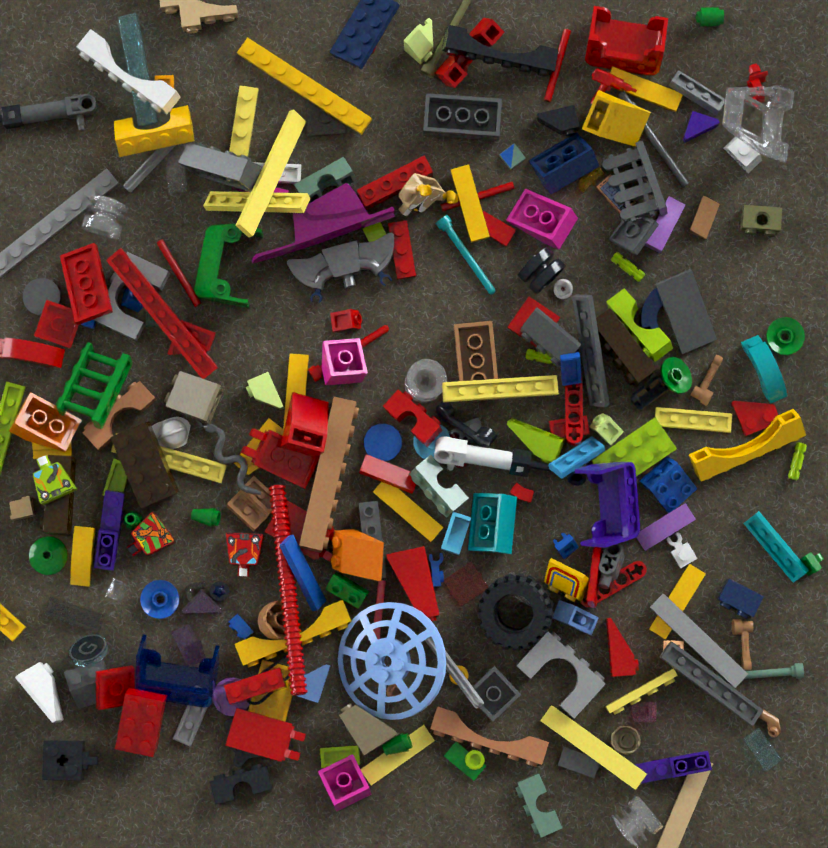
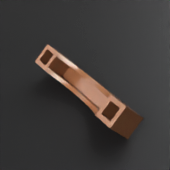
[430,706,549,767]

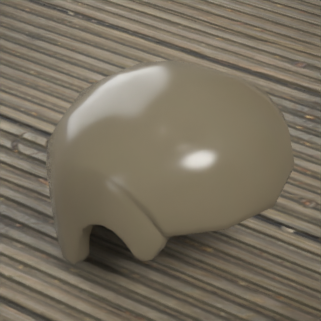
[611,726,641,755]

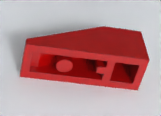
[606,618,639,677]

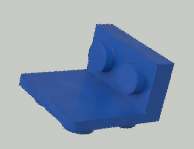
[639,456,697,513]

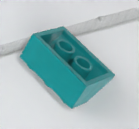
[468,493,517,554]

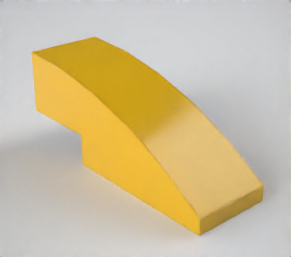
[70,526,96,587]

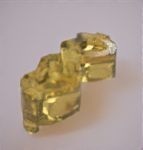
[579,168,605,193]

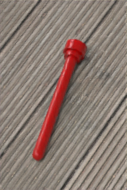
[307,325,389,382]

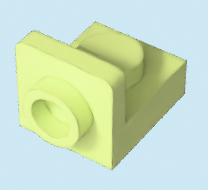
[589,413,624,445]

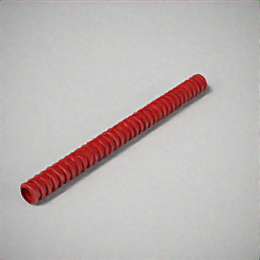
[269,485,308,696]

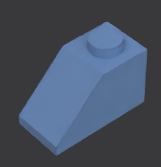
[553,600,599,635]
[298,664,330,703]

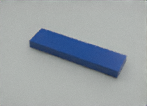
[279,535,326,612]

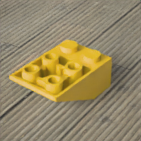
[582,90,651,147]

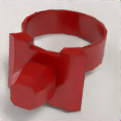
[746,64,768,105]

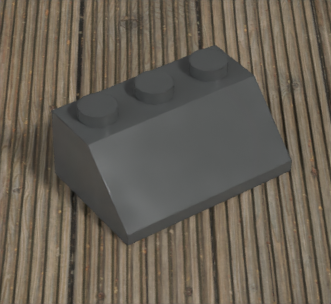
[520,307,581,367]

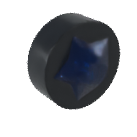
[210,582,229,601]

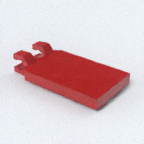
[240,428,320,489]
[265,501,335,562]
[225,708,306,762]

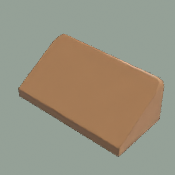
[688,196,720,239]

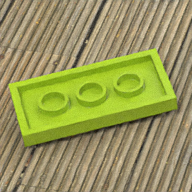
[592,417,677,477]

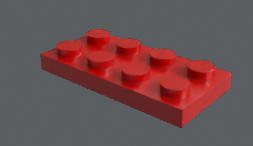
[60,243,113,325]

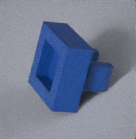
[553,533,579,559]

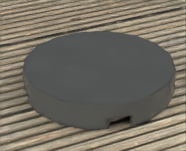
[23,278,61,316]

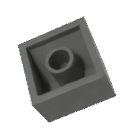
[64,660,107,709]

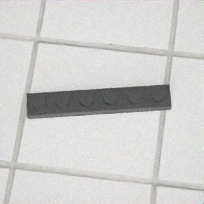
[572,294,610,407]
[659,641,763,726]

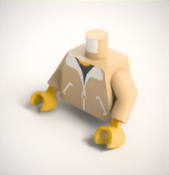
[399,173,458,216]

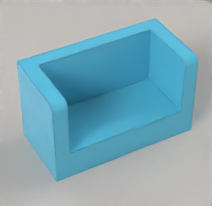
[441,512,471,555]

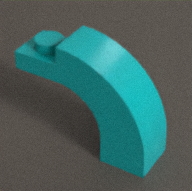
[741,335,788,404]

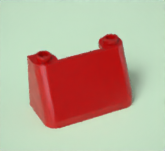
[585,6,668,75]

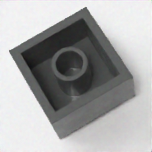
[472,666,521,722]

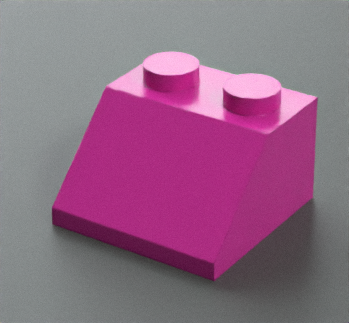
[322,338,368,385]
[318,754,372,812]

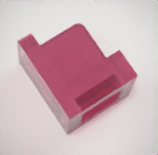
[631,702,657,722]

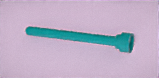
[435,215,495,294]

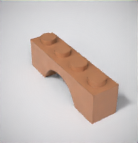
[82,381,157,451]

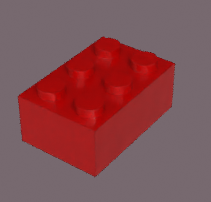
[115,687,167,757]

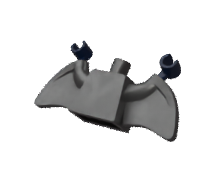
[287,233,394,303]

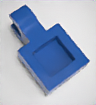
[429,553,444,587]

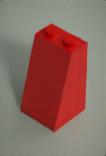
[386,546,440,621]

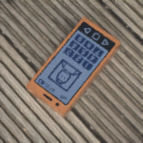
[596,174,636,214]

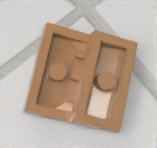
[226,476,273,532]

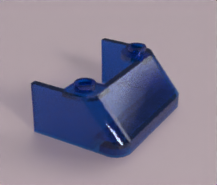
[136,634,220,708]

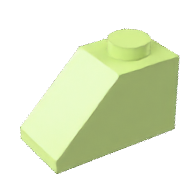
[246,372,284,410]

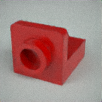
[330,309,362,332]

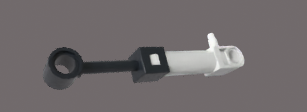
[434,437,587,486]

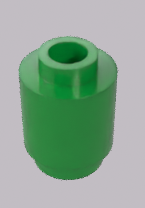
[696,7,724,26]

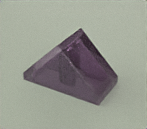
[182,589,223,614]

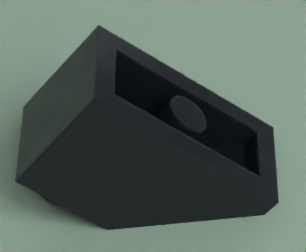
[537,105,580,136]

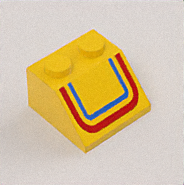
[544,558,589,602]

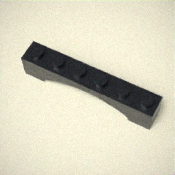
[441,25,558,76]

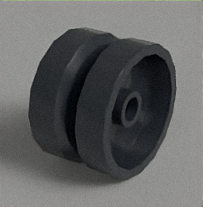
[518,246,566,295]

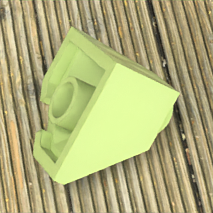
[404,18,433,65]

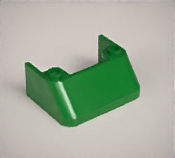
[194,224,264,308]

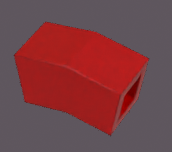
[509,482,534,503]

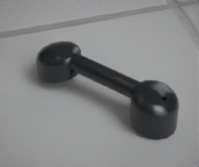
[436,400,497,447]

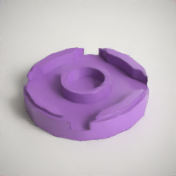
[213,677,251,716]

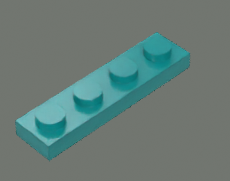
[743,511,809,583]

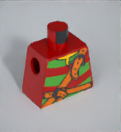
[127,512,176,556]

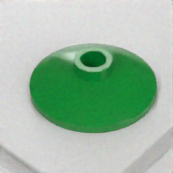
[766,317,805,355]
[661,357,692,394]
[29,536,67,575]

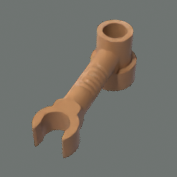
[691,354,723,406]
[732,619,754,670]

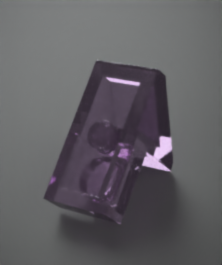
[171,624,206,668]

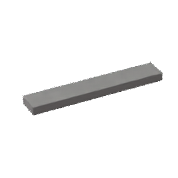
[650,593,748,688]

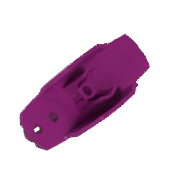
[252,183,395,264]

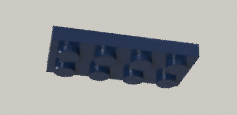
[329,0,400,69]

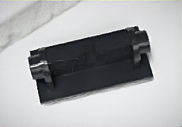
[630,375,670,411]

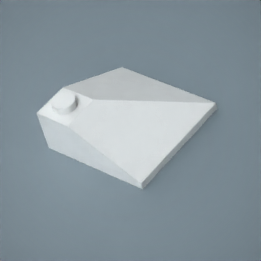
[15,662,64,723]

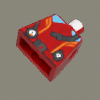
[226,533,264,577]

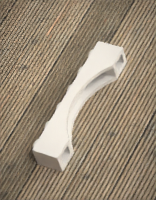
[76,29,181,115]

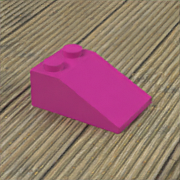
[506,189,578,250]

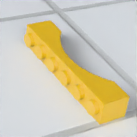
[689,409,806,481]
[235,600,351,668]

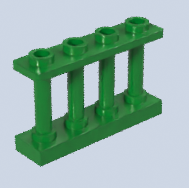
[56,342,133,429]

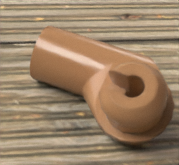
[759,709,781,738]

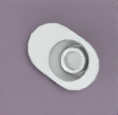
[152,417,191,449]

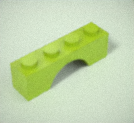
[606,288,673,362]

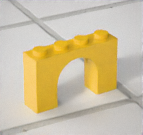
[114,105,195,157]

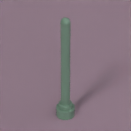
[716,663,804,681]

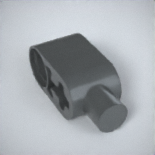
[598,543,625,589]

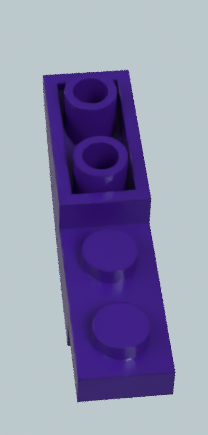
[94,490,125,570]
[634,751,712,783]

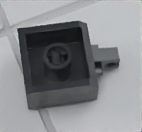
[42,740,99,781]

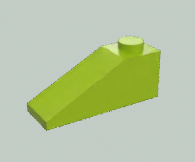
[507,418,565,464]

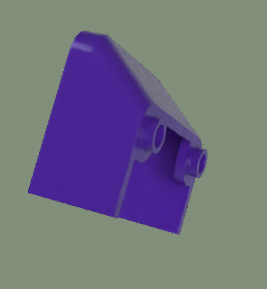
[575,462,640,548]

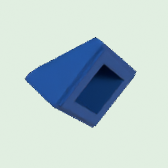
[121,287,143,312]

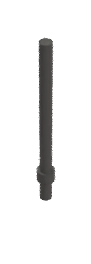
[618,91,689,187]

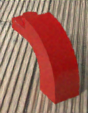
[0,338,65,368]

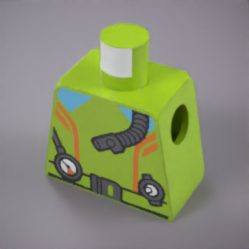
[33,455,77,505]

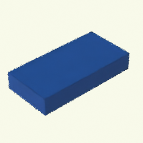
[560,352,582,386]

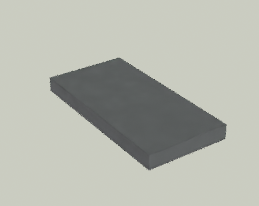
[655,269,717,354]

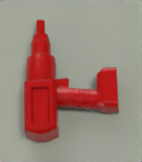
[590,68,637,104]

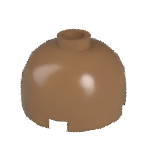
[257,601,286,640]

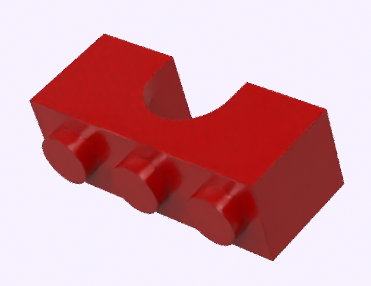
[383,390,443,447]
[224,667,287,705]

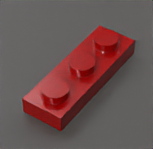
[388,220,416,280]

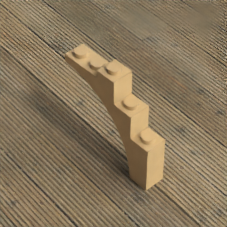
[160,0,238,34]

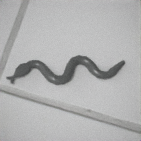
[198,422,261,495]

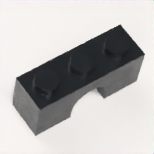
[210,763,273,805]

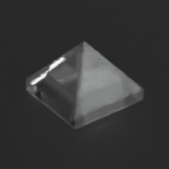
[106,578,128,602]

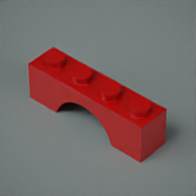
[435,18,505,88]

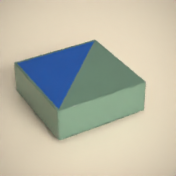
[499,143,526,170]

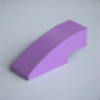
[644,196,685,253]
[636,503,696,551]

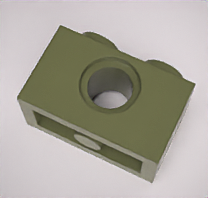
[740,205,782,236]

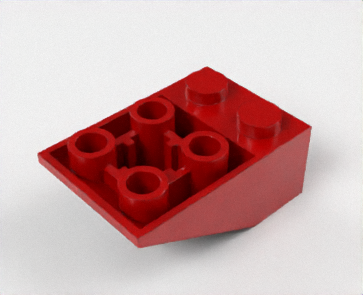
[281,392,329,457]

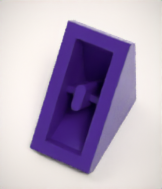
[683,111,720,143]

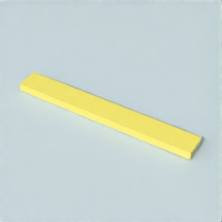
[235,109,306,237]

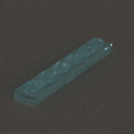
[118,13,158,127]

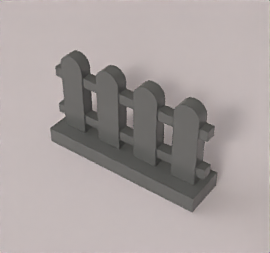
[602,140,668,223]

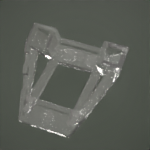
[722,85,794,163]

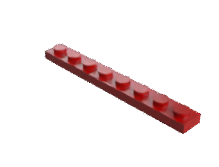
[106,248,219,379]

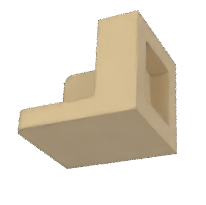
[9,496,36,521]

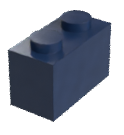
[717,579,764,619]

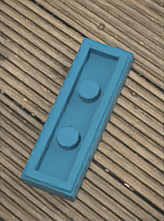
[549,436,605,478]

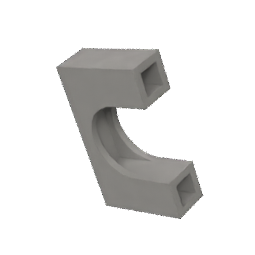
[94,252,170,342]
[516,631,605,719]

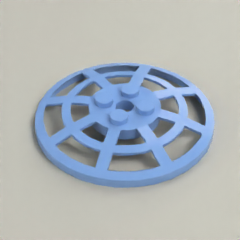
[338,602,446,720]

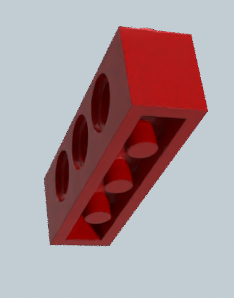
[357,155,433,210]

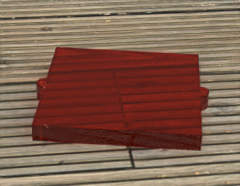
[444,562,488,606]

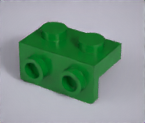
[325,572,369,609]

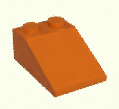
[9,392,81,452]
[331,529,384,581]

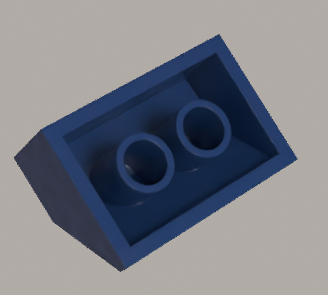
[528,133,599,194]

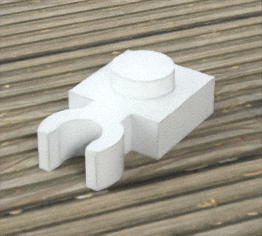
[667,532,697,569]

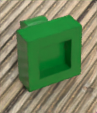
[800,552,824,576]

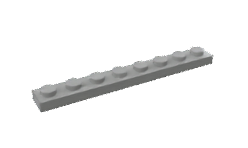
[0,168,119,278]

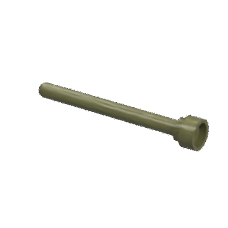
[420,0,471,78]

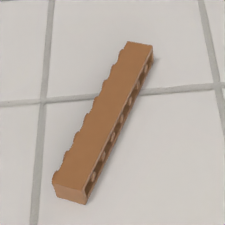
[299,397,359,553]

